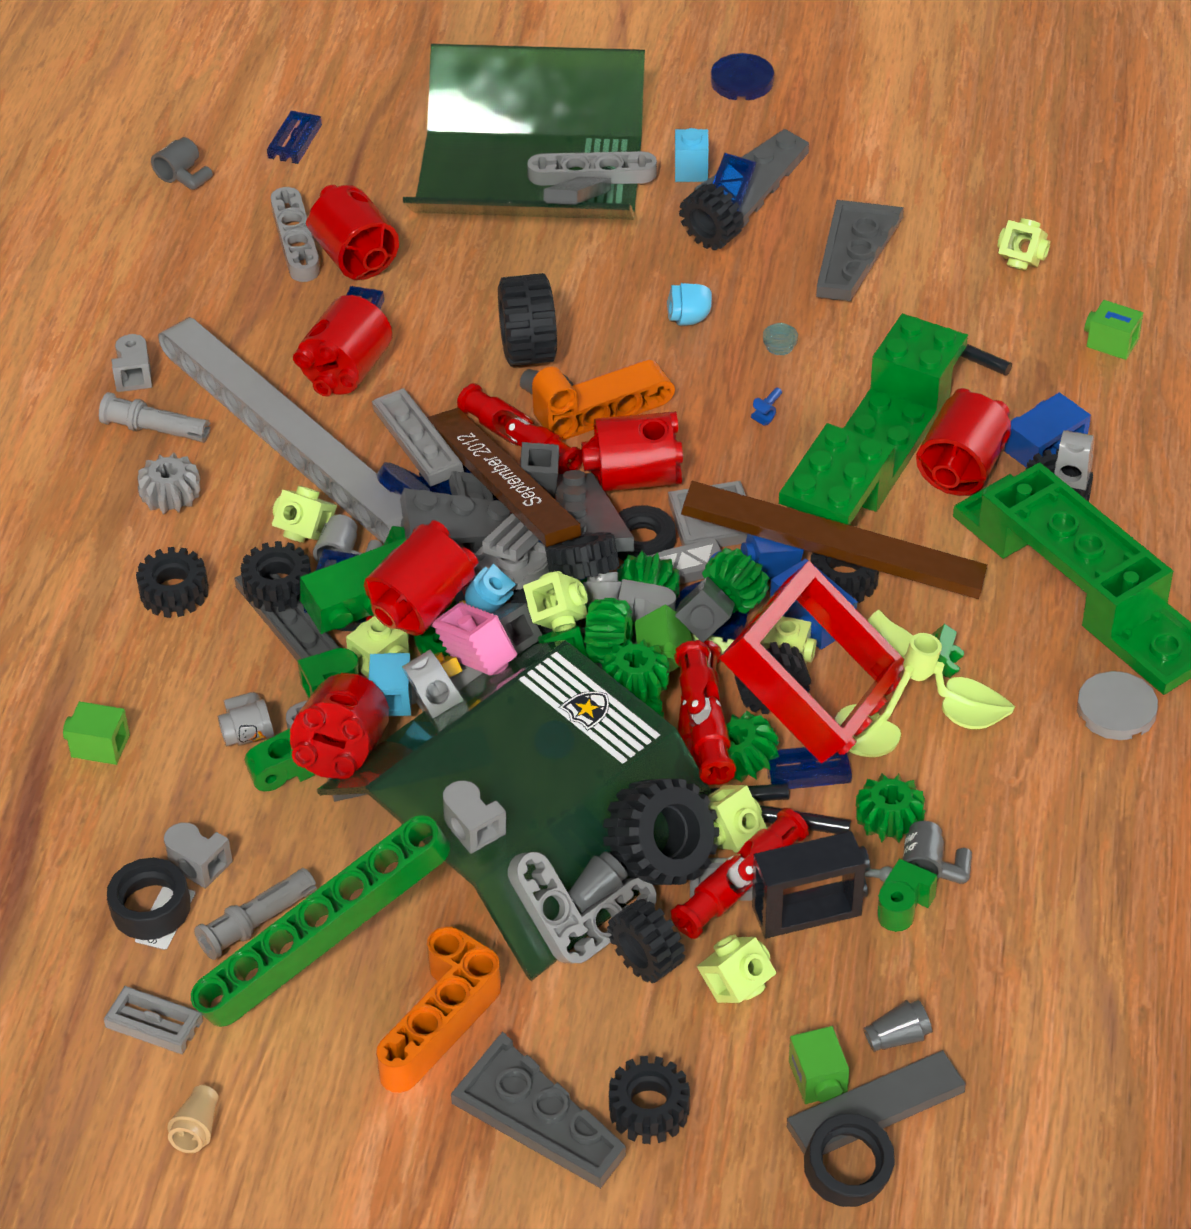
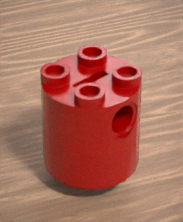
[306,185,399,280]
[293,295,393,397]
[916,388,1011,496]
[581,411,683,491]
[364,520,479,636]
[290,673,389,779]

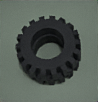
[498,273,557,366]
[603,779,719,885]

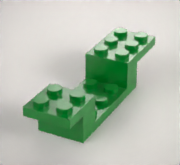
[778,313,968,525]
[953,462,1191,695]

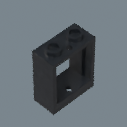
[752,831,870,939]

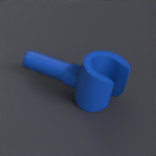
[751,387,782,426]

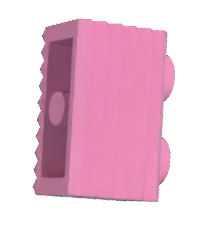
[432,602,517,676]

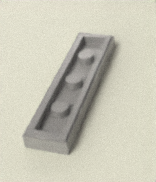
[372,388,464,487]

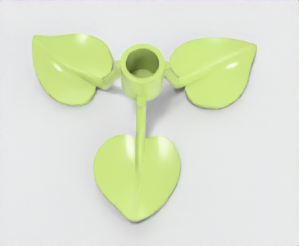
[835,610,1015,757]

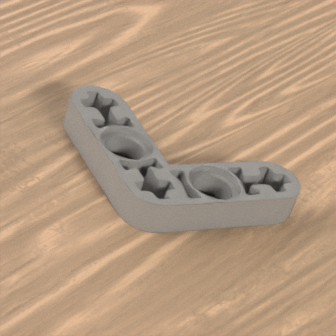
[508,852,656,963]

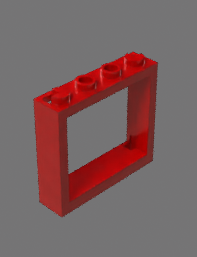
[719,560,904,764]

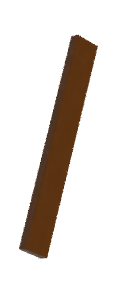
[681,481,988,599]

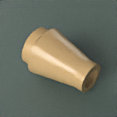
[167,1085,219,1153]

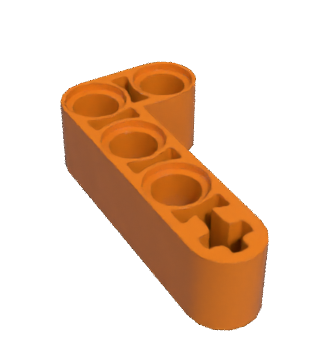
[532,360,675,441]
[376,927,501,1093]

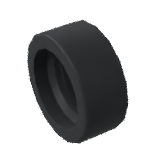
[107,857,190,940]
[804,1113,895,1207]

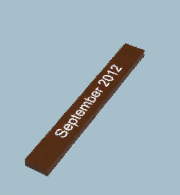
[427,408,581,547]

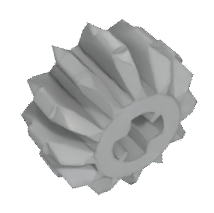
[137,453,201,515]

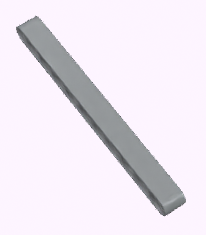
[158,317,403,544]

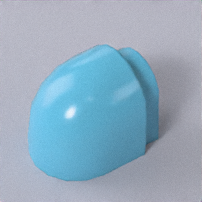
[667,283,712,326]
[465,564,516,613]

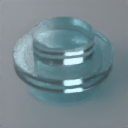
[763,323,798,355]

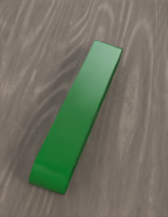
[190,815,450,1027]

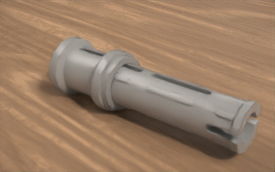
[99,392,210,443]
[194,868,317,960]

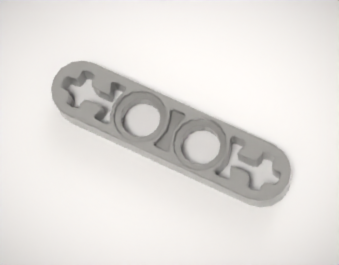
[527,151,657,186]
[271,187,320,282]

